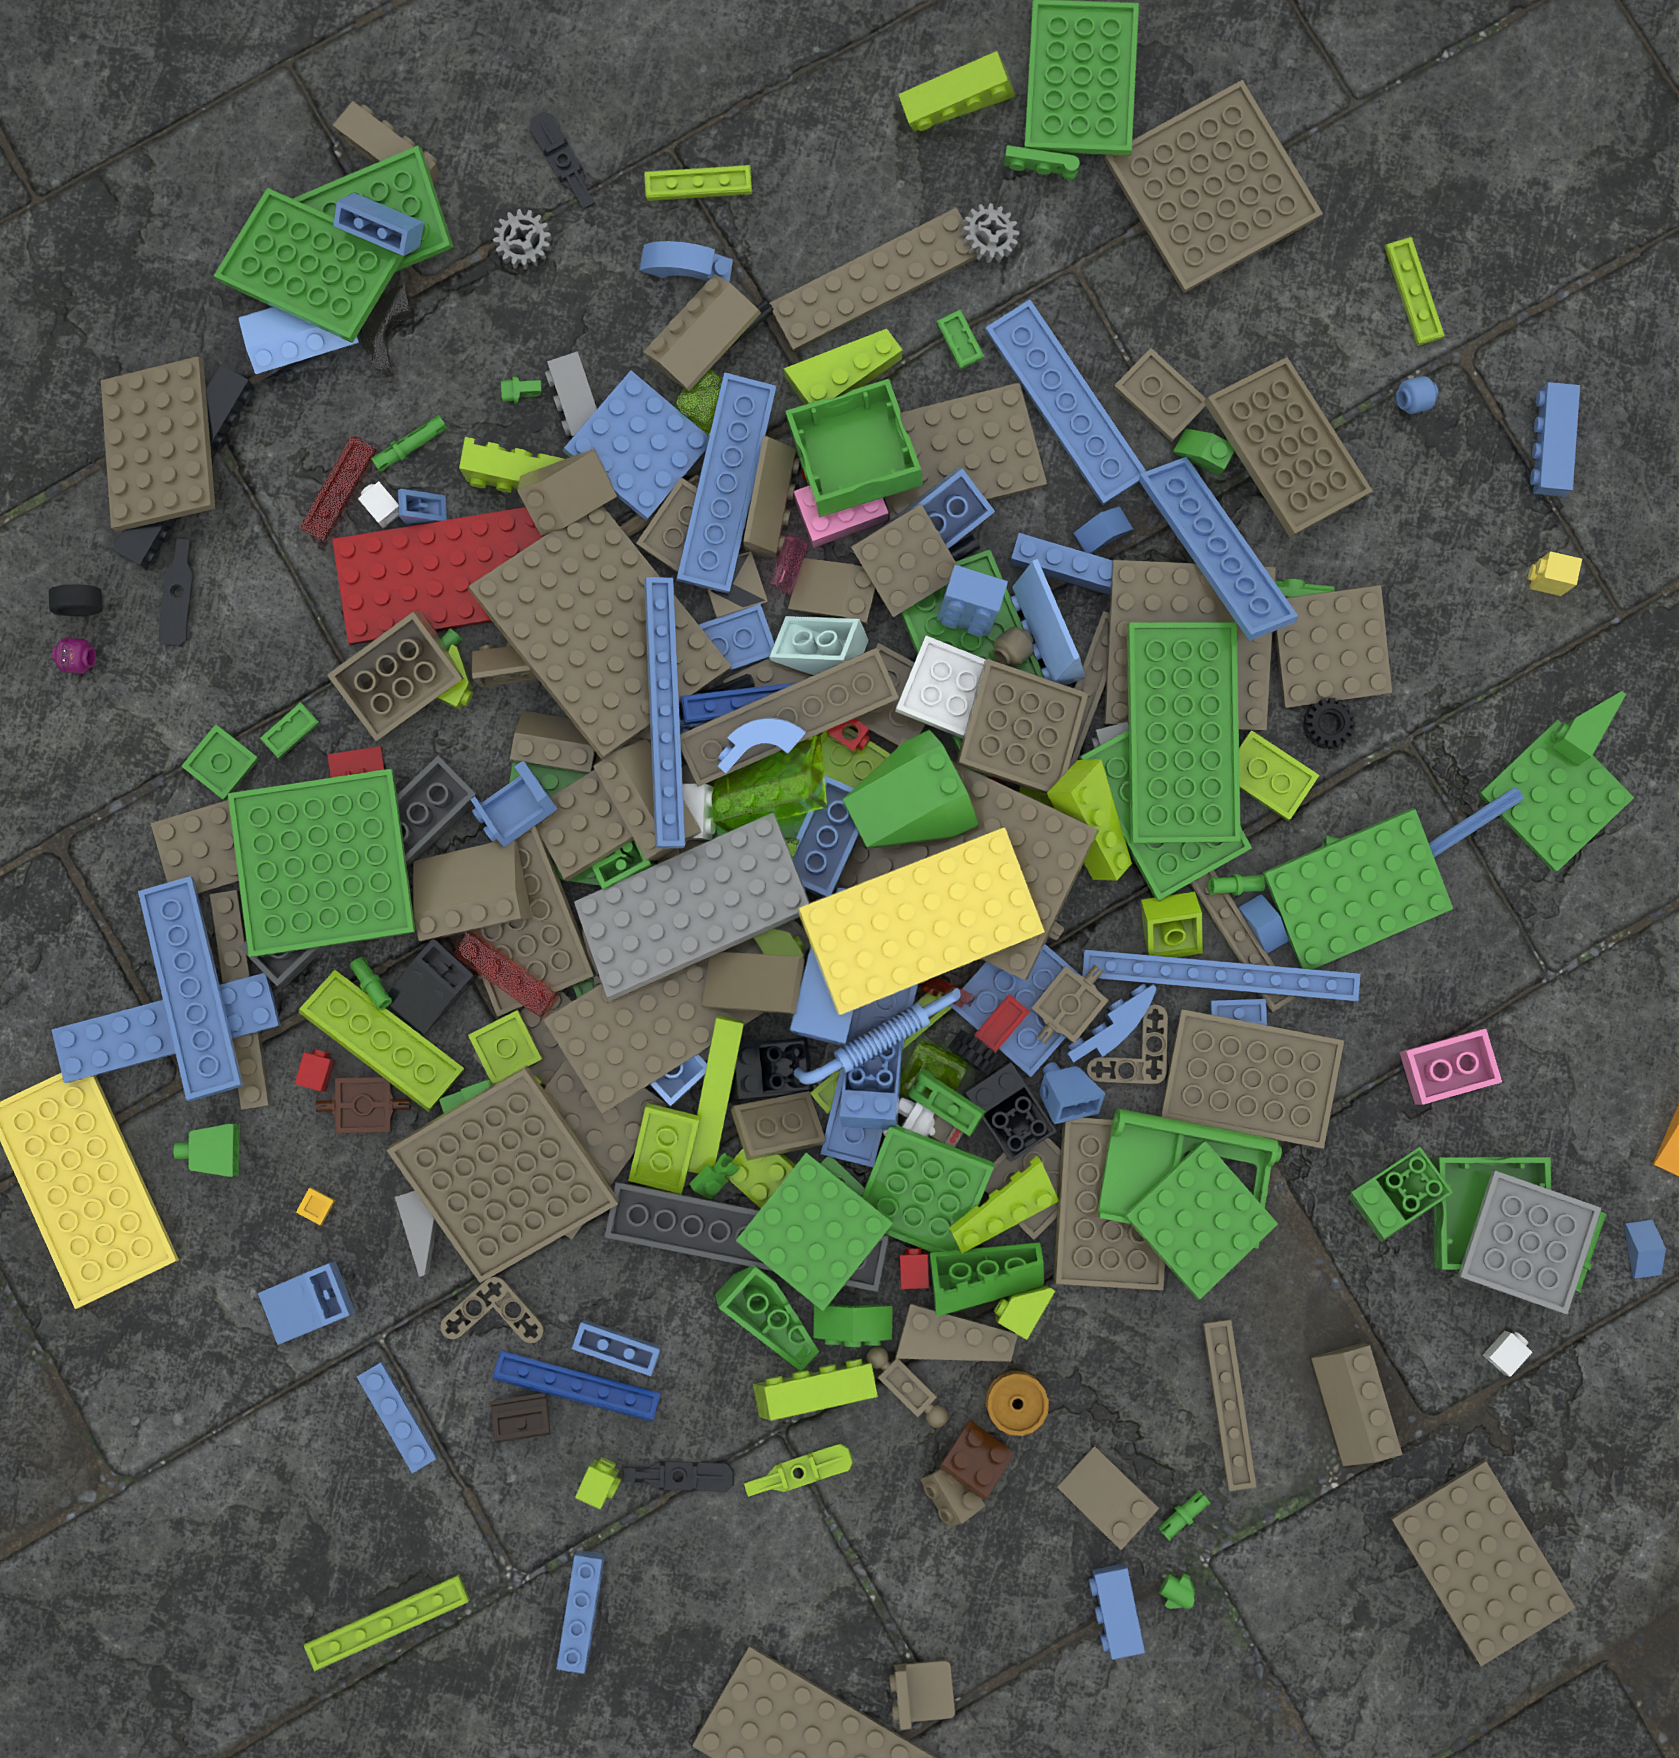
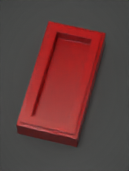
[974,994,1030,1053]

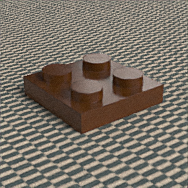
[939,1420,1015,1500]

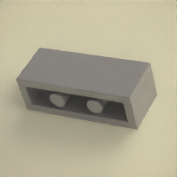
[545,352,597,438]

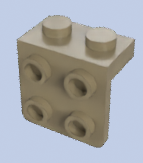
[890,1660,955,1730]

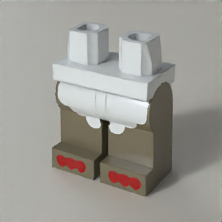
[882,1097,963,1147]

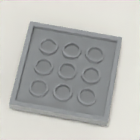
[1458,1170,1601,1314]

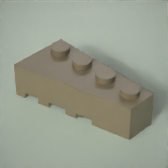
[895,1302,1018,1361]

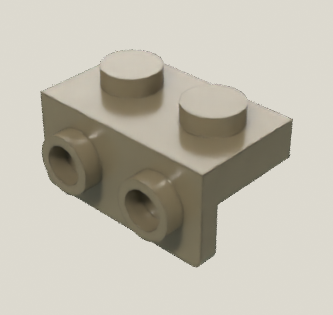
[921,1468,985,1527]

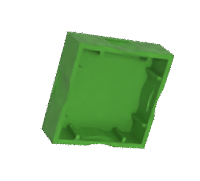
[785,379,923,518]
[1432,1157,1551,1270]

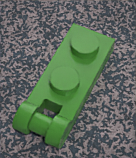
[1004,145,1080,180]
[908,1069,986,1136]

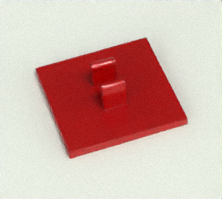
[327,746,385,778]

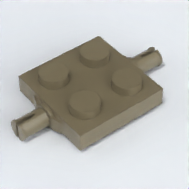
[1031,964,1109,1044]

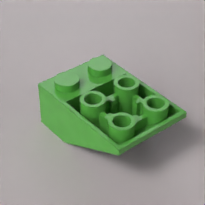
[1349,1147,1453,1243]

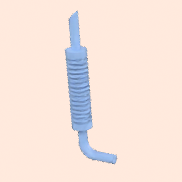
[794,989,961,1084]

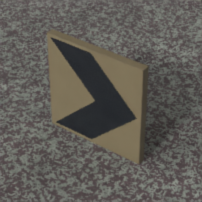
[707,551,768,618]

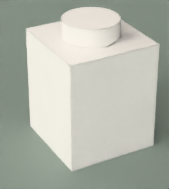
[358,482,399,529]
[1483,1331,1532,1377]

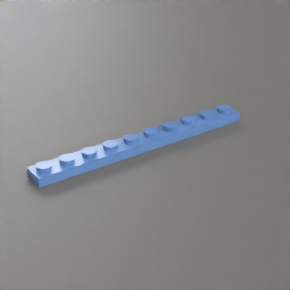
[644,577,685,848]
[1082,950,1360,1001]

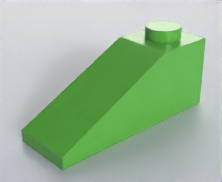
[1552,691,1626,765]

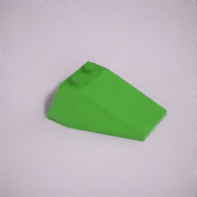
[843,730,979,849]

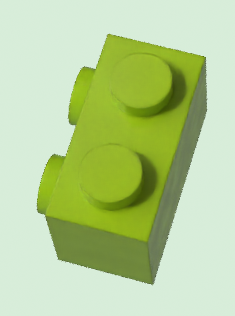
[575,1457,621,1509]

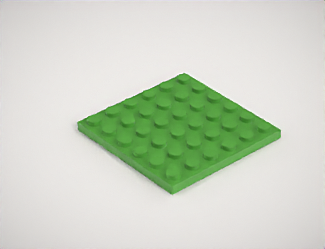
[227,769,416,958]

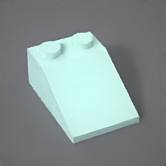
[769,616,869,675]

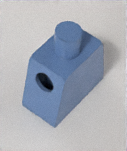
[1039,1062,1105,1124]

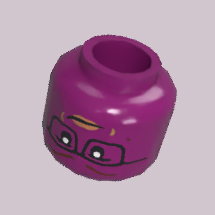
[52,637,96,674]

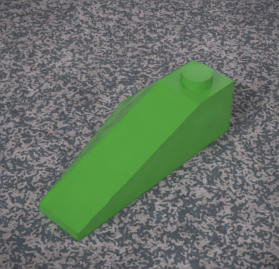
[715,1265,819,1371]

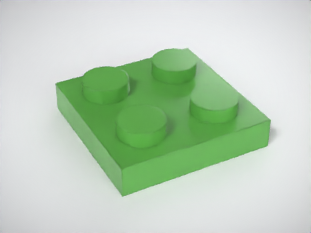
[181,724,260,801]

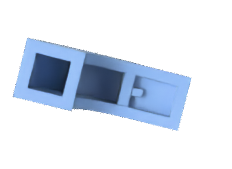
[717,718,806,773]

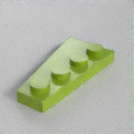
[949,1156,1059,1254]

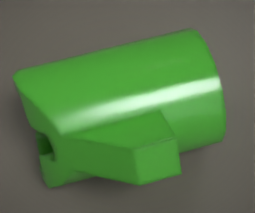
[1159,1573,1196,1609]

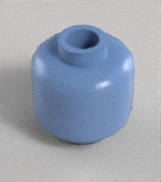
[1396,376,1438,414]

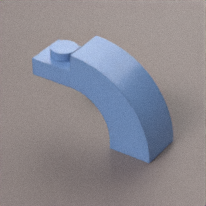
[640,241,733,282]

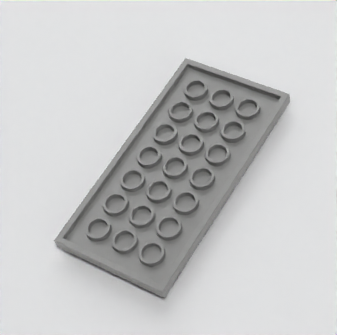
[574,813,810,1001]

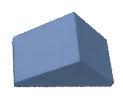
[398,489,447,525]
[1073,506,1133,554]
[1238,894,1289,954]
[1624,1220,1666,1279]

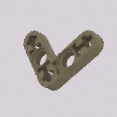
[1086,1005,1168,1084]
[440,1276,545,1343]

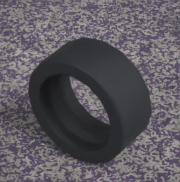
[49,584,102,616]

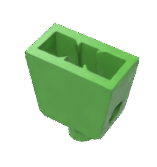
[174,1124,240,1177]

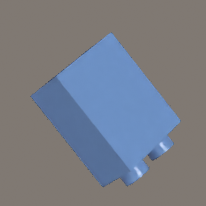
[790,888,854,1046]

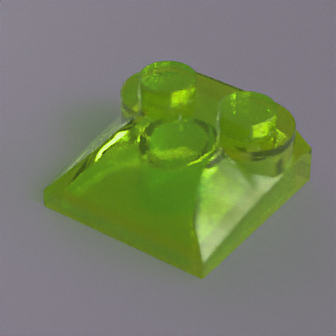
[674,369,722,435]
[900,1041,968,1098]

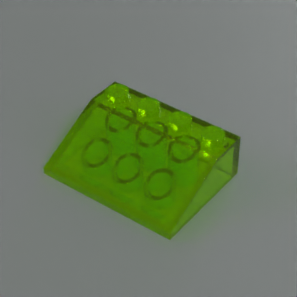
[712,733,827,832]

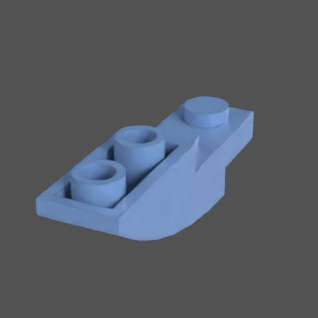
[1066,984,1156,1063]

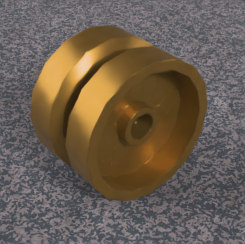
[985,1370,1049,1436]

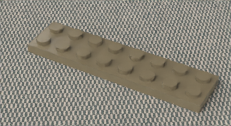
[770,207,978,352]
[680,648,899,787]

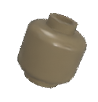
[993,627,1034,668]

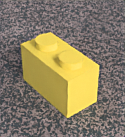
[1528,551,1582,596]

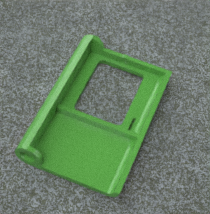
[1098,1108,1282,1249]

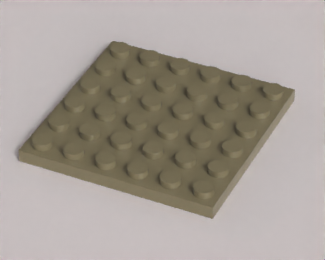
[1104,80,1323,293]
[1104,560,1276,730]
[386,1065,619,1283]

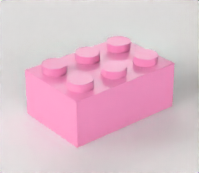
[794,486,889,548]
[1399,1029,1502,1105]

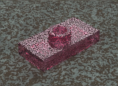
[769,533,808,594]

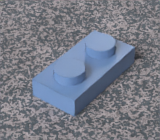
[1210,999,1267,1025]

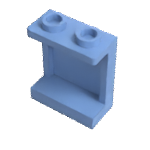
[470,760,558,847]

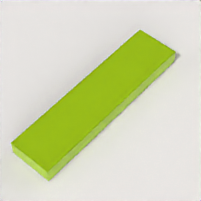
[644,165,752,201]
[1384,237,1445,346]

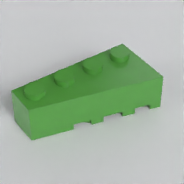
[930,1243,1044,1317]

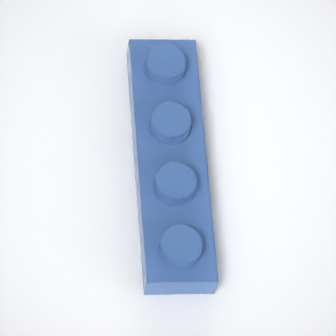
[357,1361,438,1473]

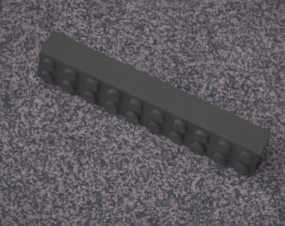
[239,756,480,988]
[605,1181,889,1292]

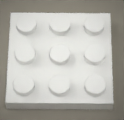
[895,636,986,739]

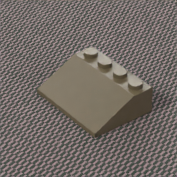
[327,610,463,741]
[413,839,532,941]

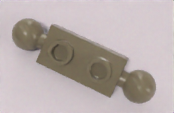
[867,1346,948,1428]

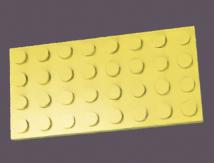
[797,827,1045,1015]
[0,1073,179,1309]

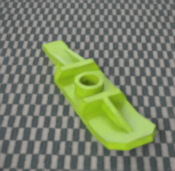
[744,1443,853,1497]

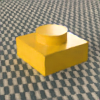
[296,1187,335,1225]

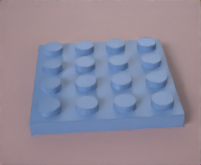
[563,371,709,521]
[949,944,1101,1077]

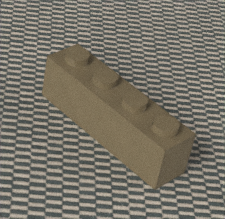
[333,101,440,182]

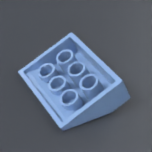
[1011,559,1085,686]

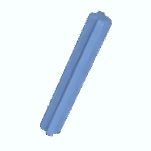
[1429,788,1523,857]

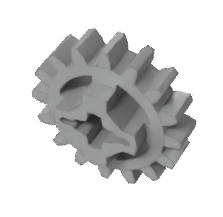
[960,203,1019,263]
[493,209,552,269]

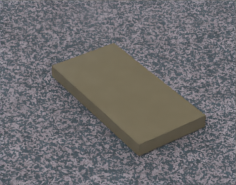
[702,952,805,1014]

